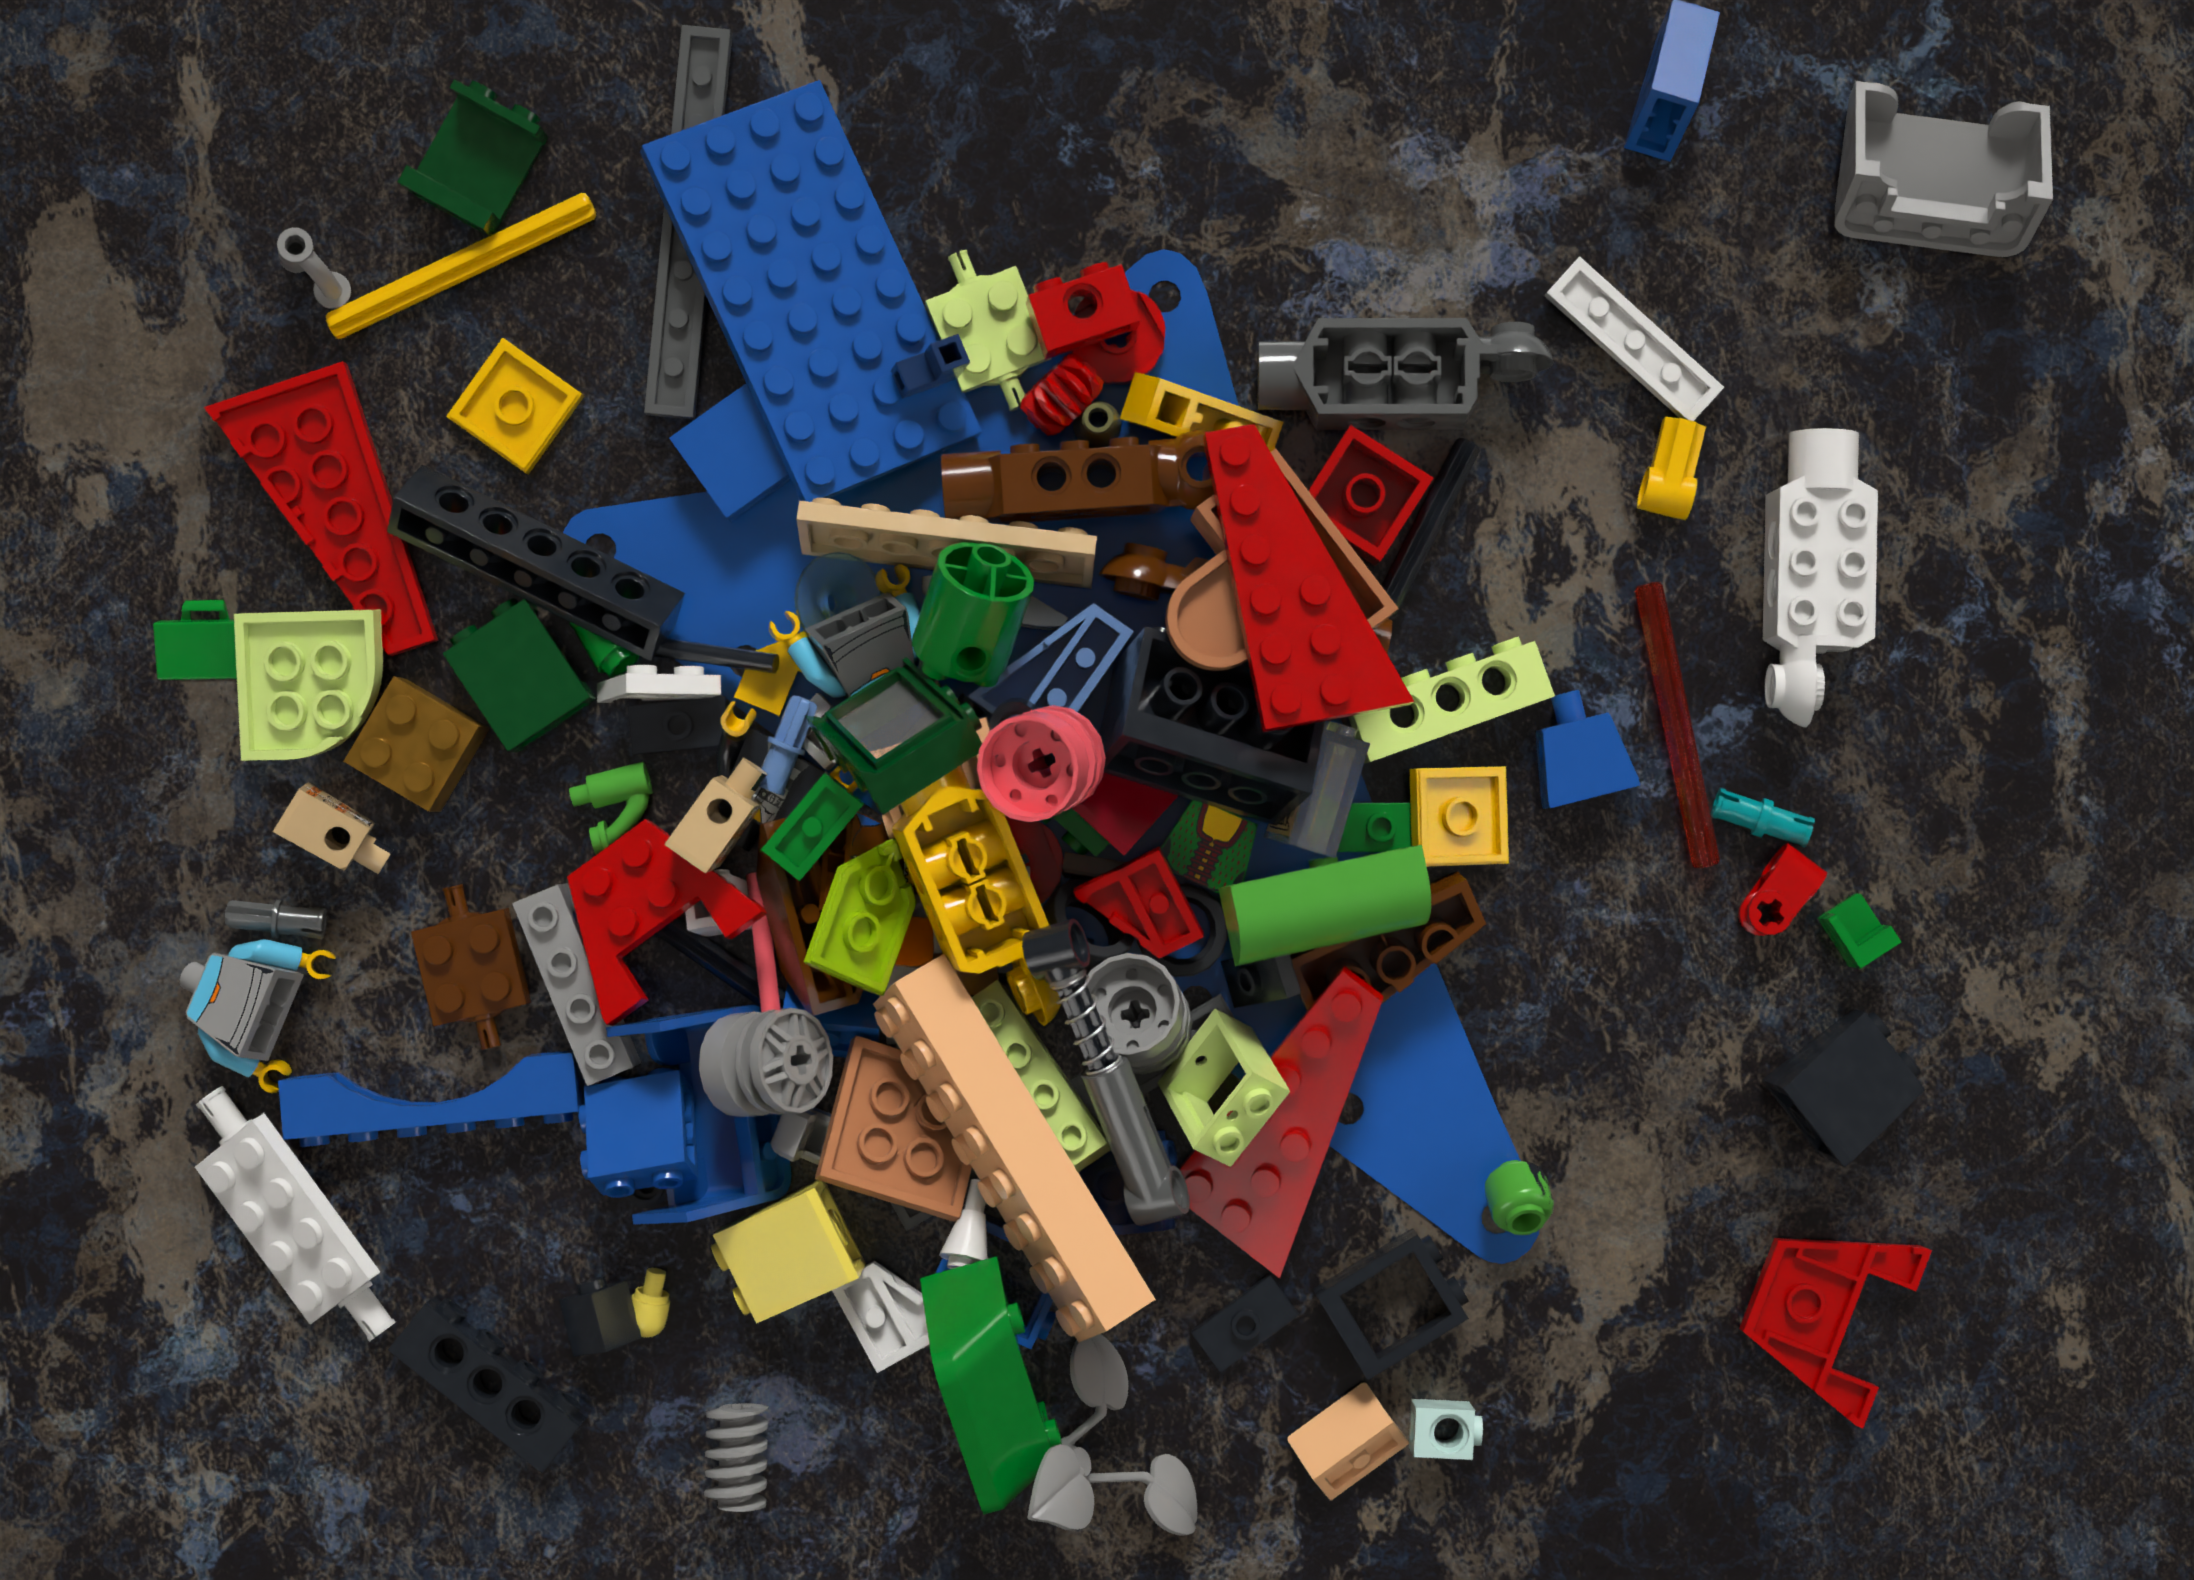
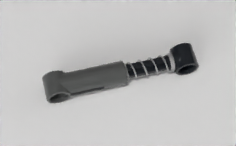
[1022,918,1190,1226]

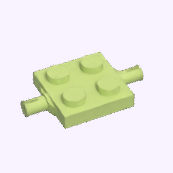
[925,250,1052,411]

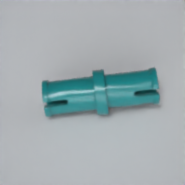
[1710,788,1815,848]

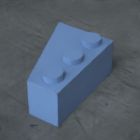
[968,603,1134,718]

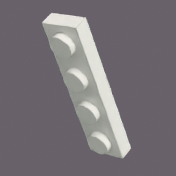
[1544,256,1724,421]

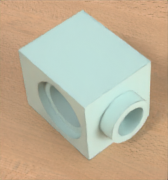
[1409,1399,1483,1460]

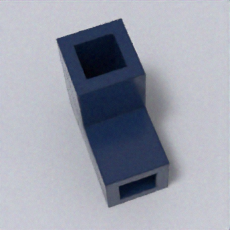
[891,334,970,399]

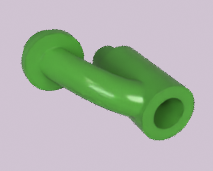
[569,761,653,855]

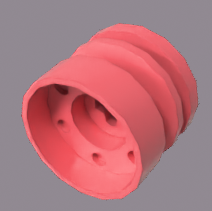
[977,705,1106,822]

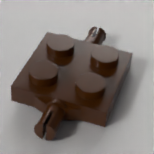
[411,884,532,1050]

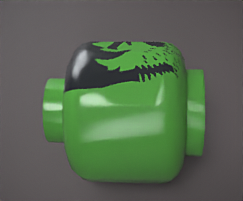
[1485,1160,1554,1235]

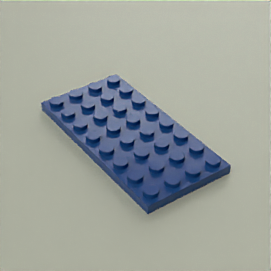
[640,80,982,502]

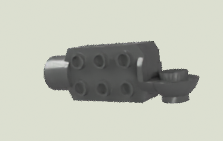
[1257,318,1554,430]

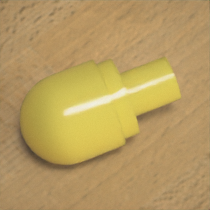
[631,1268,670,1337]

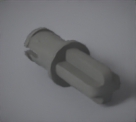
[225,900,327,939]

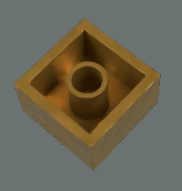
[343,676,490,812]

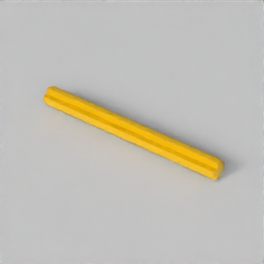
[326,193,596,339]

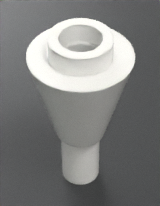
[939,1179,988,1269]

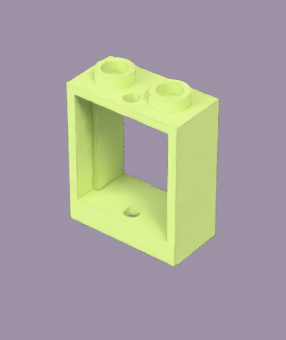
[1158,1009,1290,1167]

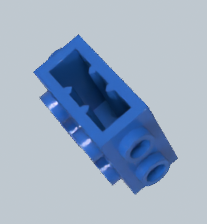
[578,1068,698,1198]

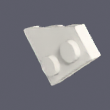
[597,665,721,703]
[832,1260,929,1373]

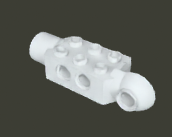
[1763,428,1878,728]

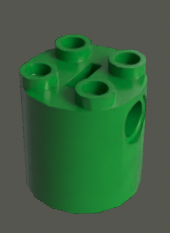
[912,542,1034,687]

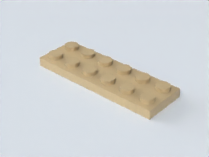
[796,498,1097,589]

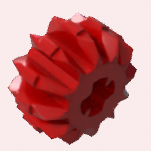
[1020,353,1104,436]

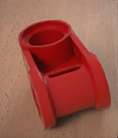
[1738,843,1827,936]

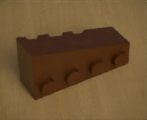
[1290,871,1486,1012]

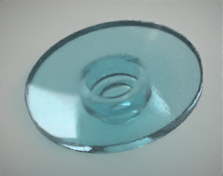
[794,552,883,631]

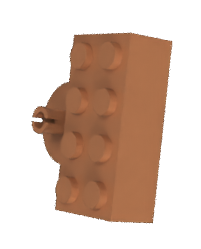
[1165,449,1399,671]

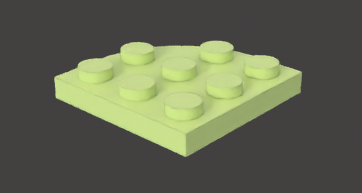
[234,609,383,761]

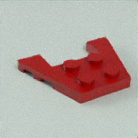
[567,819,768,1026]
[1739,1238,1932,1429]

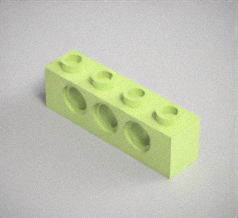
[1348,636,1555,763]
[972,980,1111,1172]

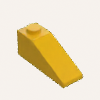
[1120,372,1284,452]

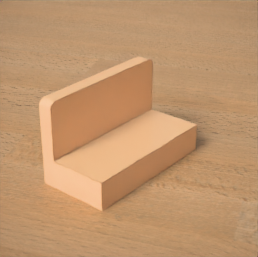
[1288,1383,1410,1501]

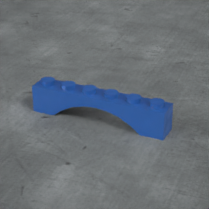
[278,1050,585,1147]

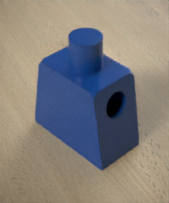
[1536,690,1640,809]

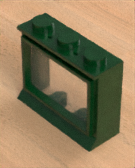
[804,657,982,815]

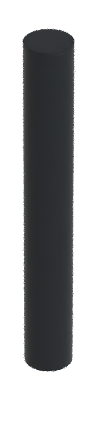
[655,638,779,674]

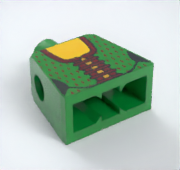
[1160,800,1258,893]

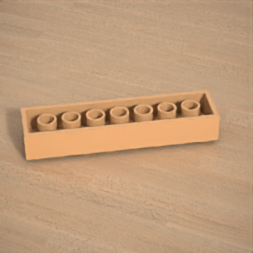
[873,954,1156,1343]

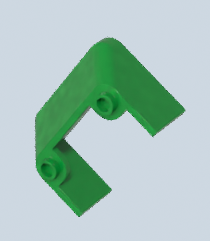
[920,1256,1062,1515]

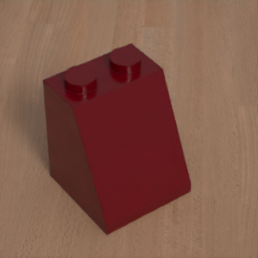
[1072,773,1178,856]

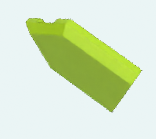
[804,838,917,996]

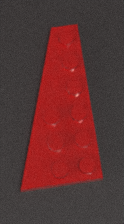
[204,361,438,656]

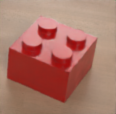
[1308,425,1434,566]

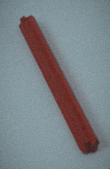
[1635,582,1720,868]

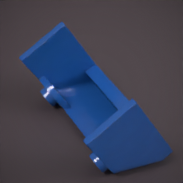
[606,1005,791,1224]

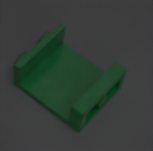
[397,79,549,236]
[442,598,597,753]

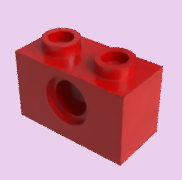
[1026,262,1141,360]

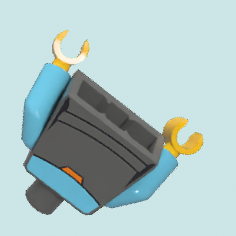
[769,564,920,704]

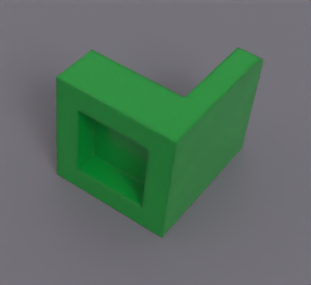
[1817,893,1901,969]

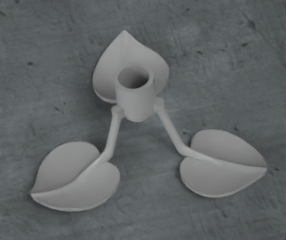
[1027,1334,1197,1536]

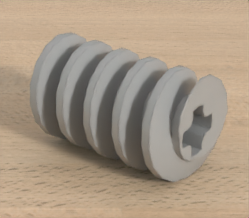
[704,1403,769,1512]

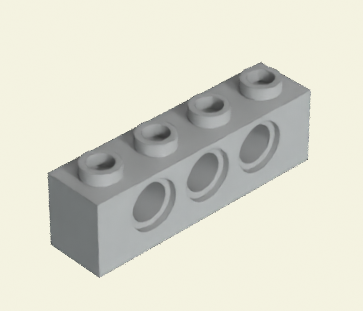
[512,883,641,1086]

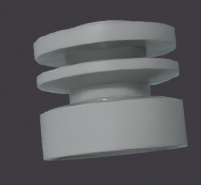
[1085,953,1193,1075]
[699,1008,833,1117]

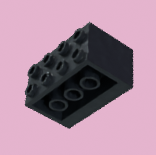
[1099,626,1325,826]

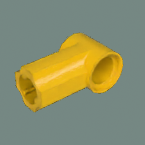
[1637,417,1706,520]

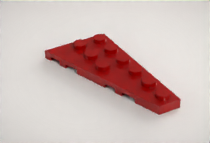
[1203,424,1414,732]
[1178,966,1384,1278]

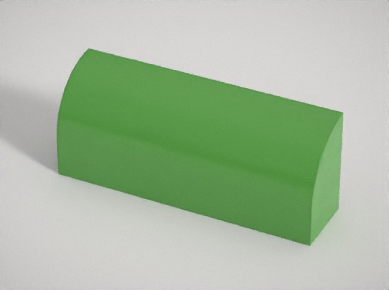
[1218,845,1431,966]

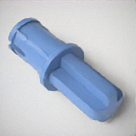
[759,695,817,796]

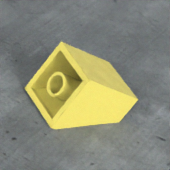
[711,1180,866,1324]

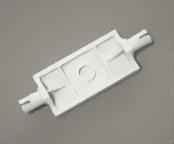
[195,1086,396,1342]

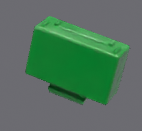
[153,600,237,680]

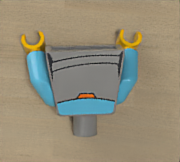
[180,939,336,1093]

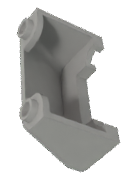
[1835,81,2053,257]

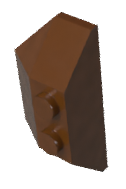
[756,817,863,1016]

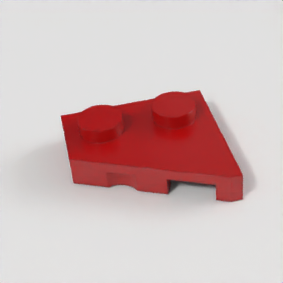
[1074,846,1204,959]

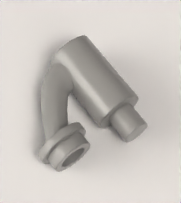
[277,228,351,309]

